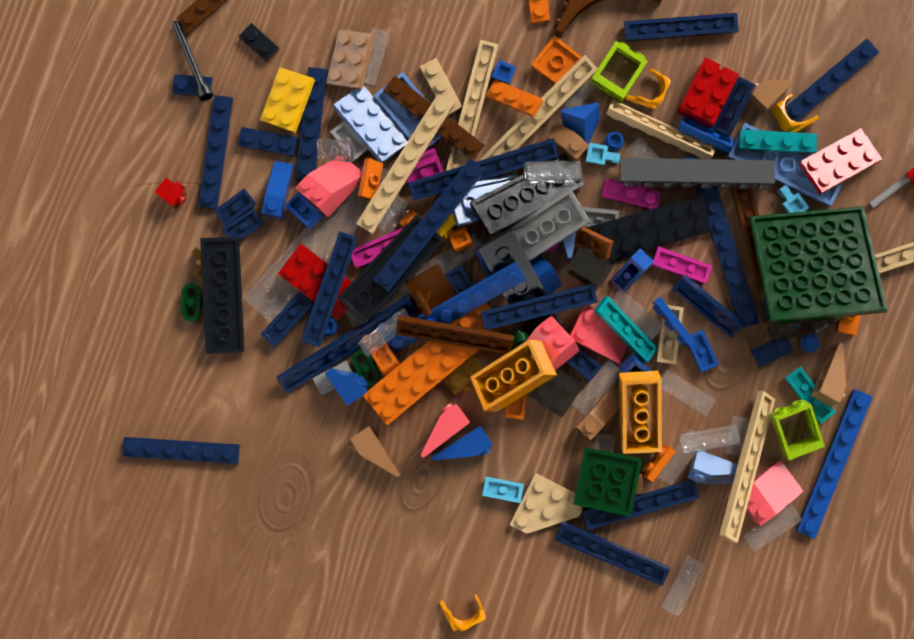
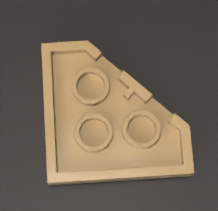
[509,473,583,534]

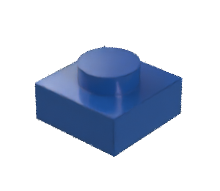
[492,60,516,85]

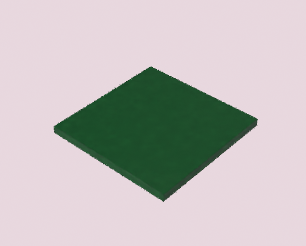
[749,206,888,324]

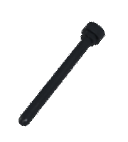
[172,21,214,101]

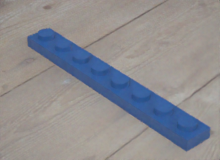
[384,262,526,354]
[796,389,873,539]

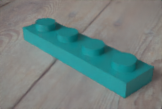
[739,129,817,154]
[594,296,658,363]

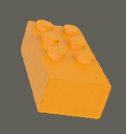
[470,339,557,412]
[619,371,662,454]

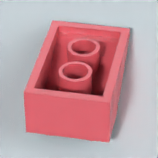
[296,155,362,218]
[570,305,628,364]
[524,316,580,370]
[421,403,470,458]
[746,460,803,526]

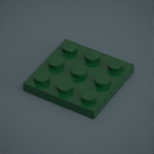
[573,447,642,517]

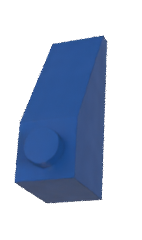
[262,161,294,220]
[432,426,493,460]

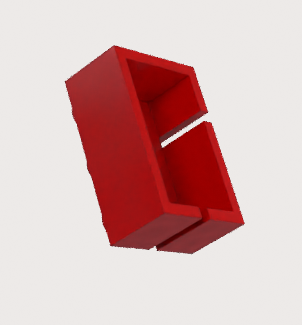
[677,57,739,128]

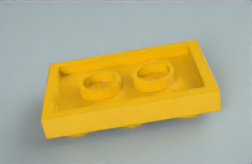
[260,67,315,133]

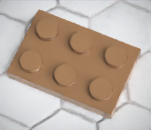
[326,30,375,90]

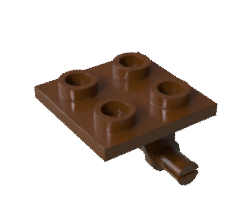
[405,263,456,316]

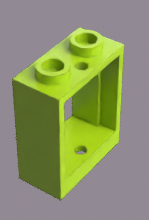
[590,41,648,103]
[770,400,825,460]

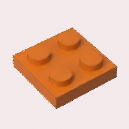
[531,35,582,84]

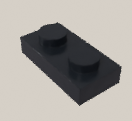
[239,23,280,63]

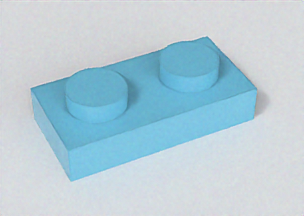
[482,477,524,503]

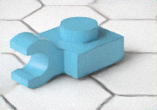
[586,143,620,166]
[777,185,809,213]

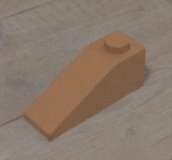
[811,342,846,406]
[575,385,620,440]
[349,426,401,477]

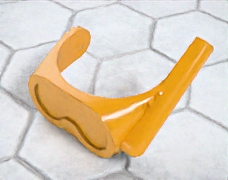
[626,68,671,109]
[772,94,820,132]
[439,594,486,631]

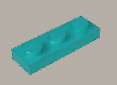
[784,366,836,424]

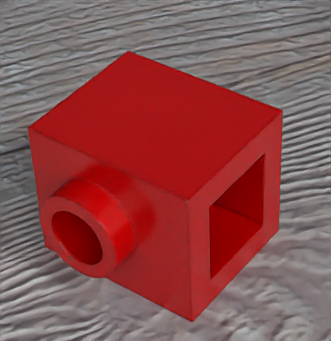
[154,177,187,209]

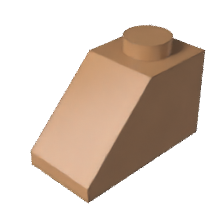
[749,80,793,113]
[547,124,589,163]

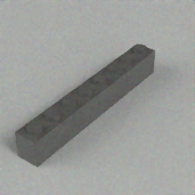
[619,158,775,190]

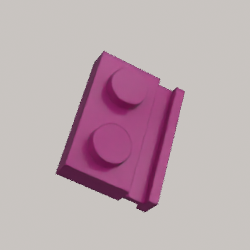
[406,148,443,187]

